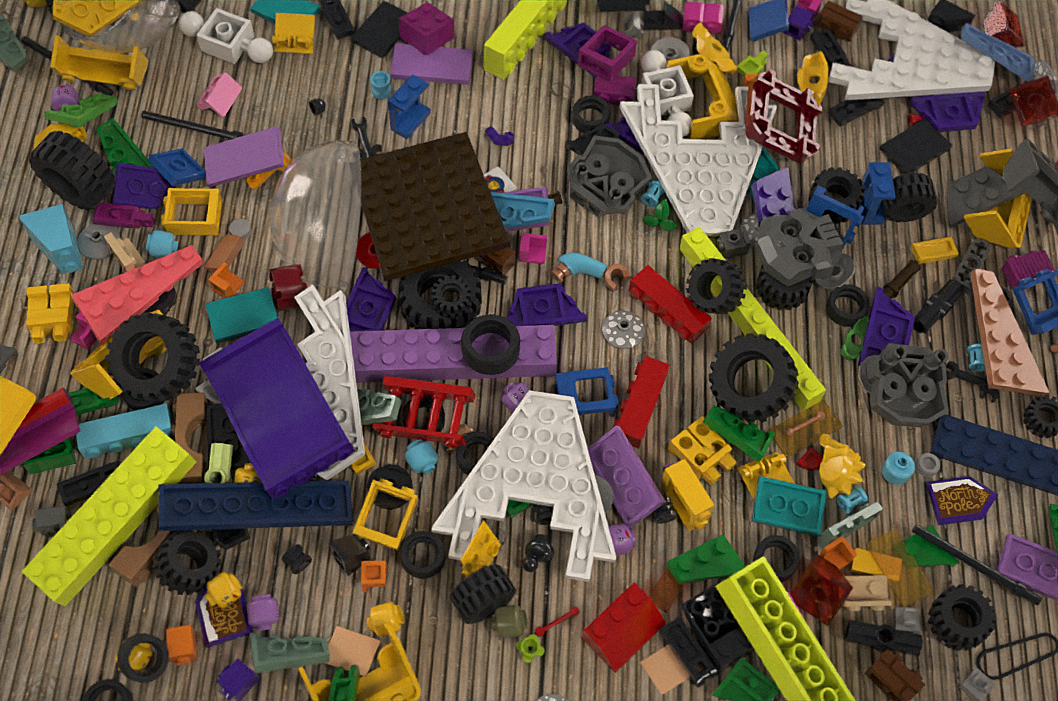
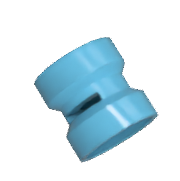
[370,71,391,99]

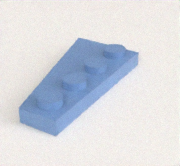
[961,23,1034,82]

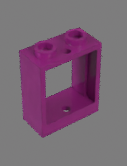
[577,25,637,82]

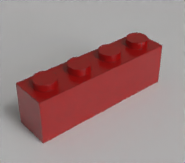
[629,265,712,344]
[613,356,670,449]

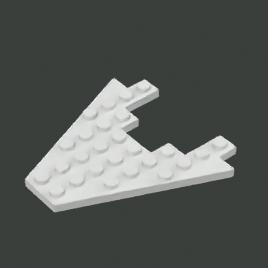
[828,0,995,100]
[620,84,777,237]
[195,285,365,480]
[432,390,616,582]

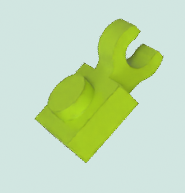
[736,50,769,77]

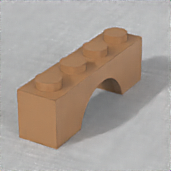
[172,392,208,484]
[109,505,177,588]

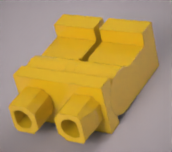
[26,283,74,344]
[667,416,737,485]

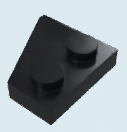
[566,123,620,167]

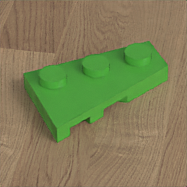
[44,93,118,127]

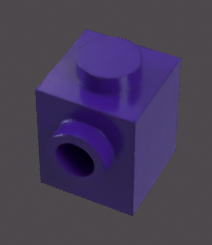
[783,5,814,41]
[217,658,259,701]

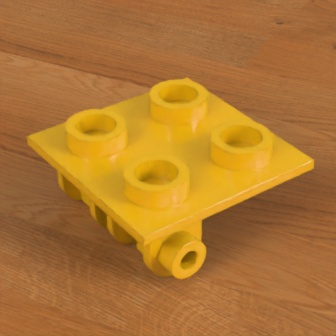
[272,13,315,54]
[737,452,795,500]
[460,521,501,577]

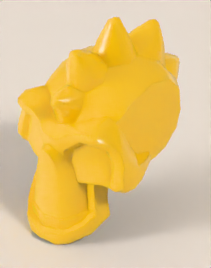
[819,433,865,498]

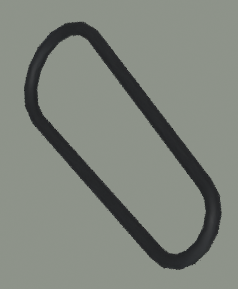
[977,633,1058,680]

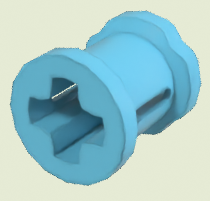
[641,180,665,208]
[967,344,985,372]
[836,485,868,514]

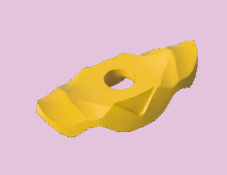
[692,22,738,74]
[797,51,829,106]

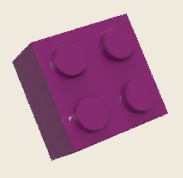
[399,2,454,55]

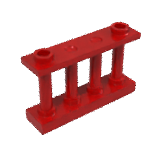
[372,376,476,448]

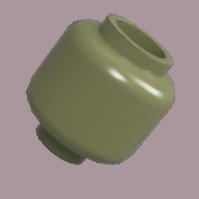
[491,605,528,638]

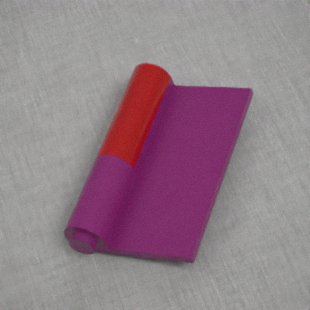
[0,387,80,475]

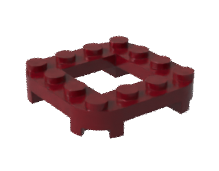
[745,70,822,163]

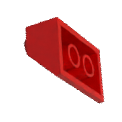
[582,582,666,673]

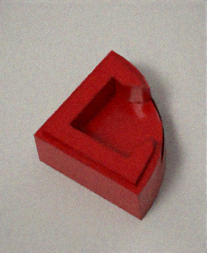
[796,447,823,470]

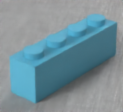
[76,404,175,458]

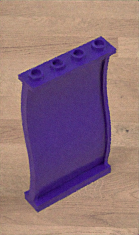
[200,318,355,499]

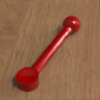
[535,607,579,637]

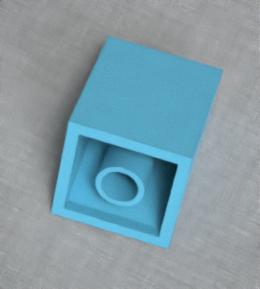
[19,204,84,274]

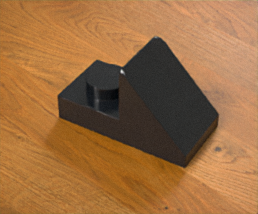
[642,1,682,31]

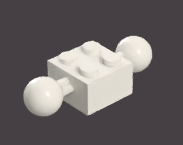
[179,8,273,64]
[641,50,693,137]

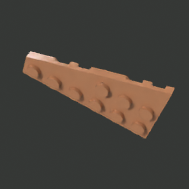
[970,269,1050,397]

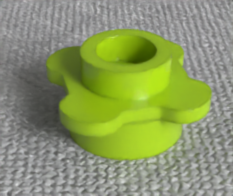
[516,634,544,663]

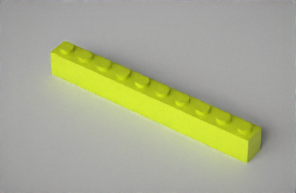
[679,227,826,411]

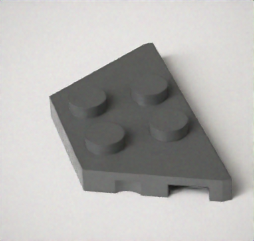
[948,166,1024,228]

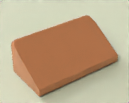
[204,235,244,273]
[0,470,32,510]

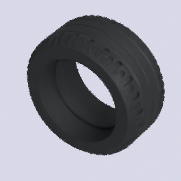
[461,314,520,375]

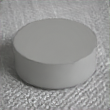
[229,219,251,240]
[916,453,940,477]

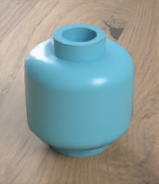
[146,230,178,258]
[404,439,439,475]
[882,452,915,485]

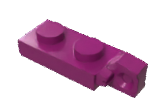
[92,203,155,229]

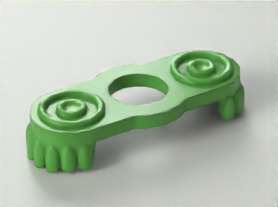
[841,316,869,360]

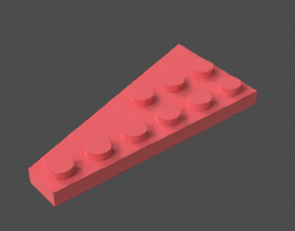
[72,245,203,346]

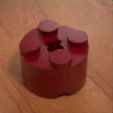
[269,264,307,311]

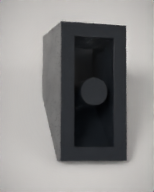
[927,0,975,33]
[329,534,371,576]

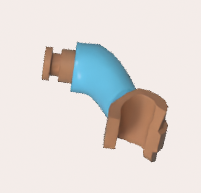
[550,252,631,293]

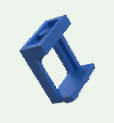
[388,74,431,140]
[860,162,895,225]
[806,185,865,250]
[1012,268,1058,335]
[554,367,619,417]

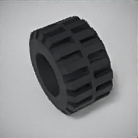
[808,167,865,224]
[882,173,938,222]
[686,258,747,314]
[756,258,814,310]
[153,530,221,595]
[450,564,516,624]
[928,584,997,651]

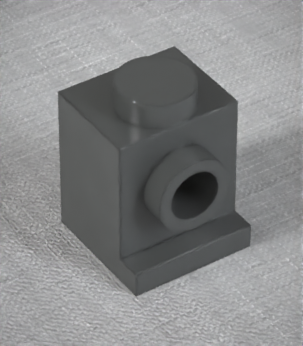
[716,226,751,259]
[32,506,71,537]

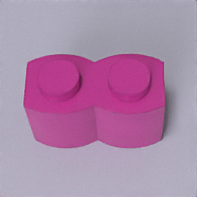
[682,2,723,34]

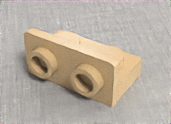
[104,232,146,272]
[838,575,892,611]

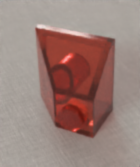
[983,0,1025,47]
[1008,76,1058,127]
[790,554,853,626]

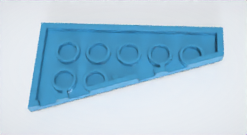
[491,192,555,229]

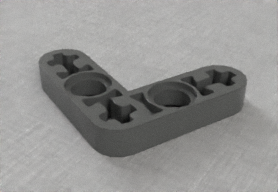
[952,238,1013,305]

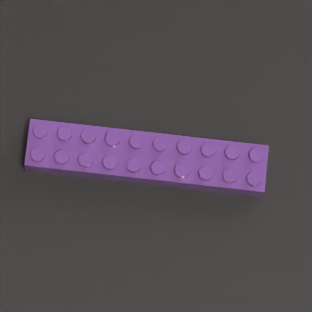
[350,325,557,383]

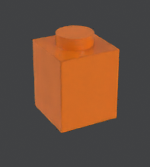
[166,625,198,666]

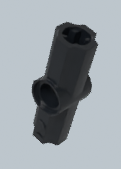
[913,279,964,334]
[845,620,923,657]

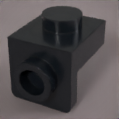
[210,528,250,550]

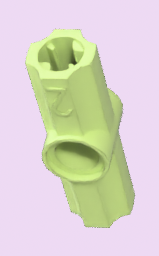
[205,443,233,483]

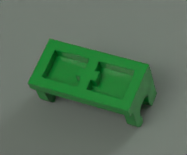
[22,438,77,475]

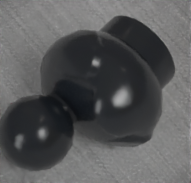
[521,534,554,572]

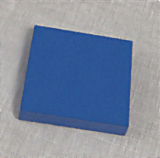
[749,0,789,42]
[148,148,206,186]

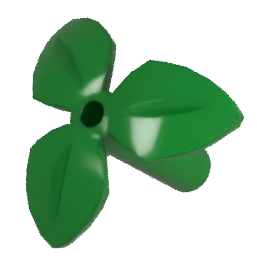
[642,198,677,231]

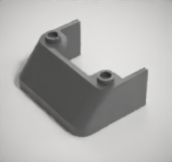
[1002,138,1058,235]

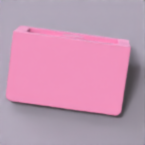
[196,72,242,117]

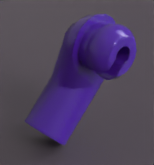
[485,126,514,146]

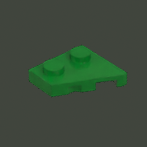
[892,525,959,568]
[713,657,780,701]

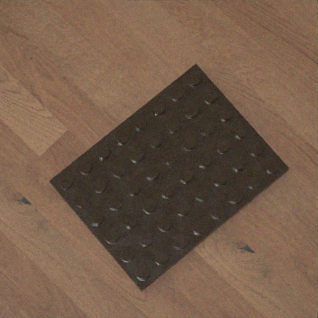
[349,132,511,281]

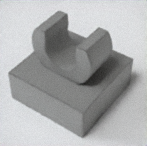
[622,11,644,37]
[893,607,920,634]
[959,668,996,701]

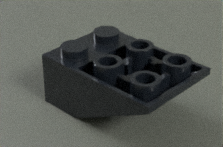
[680,581,755,673]

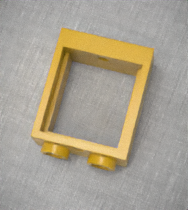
[161,188,222,235]
[660,459,714,532]
[353,479,418,551]

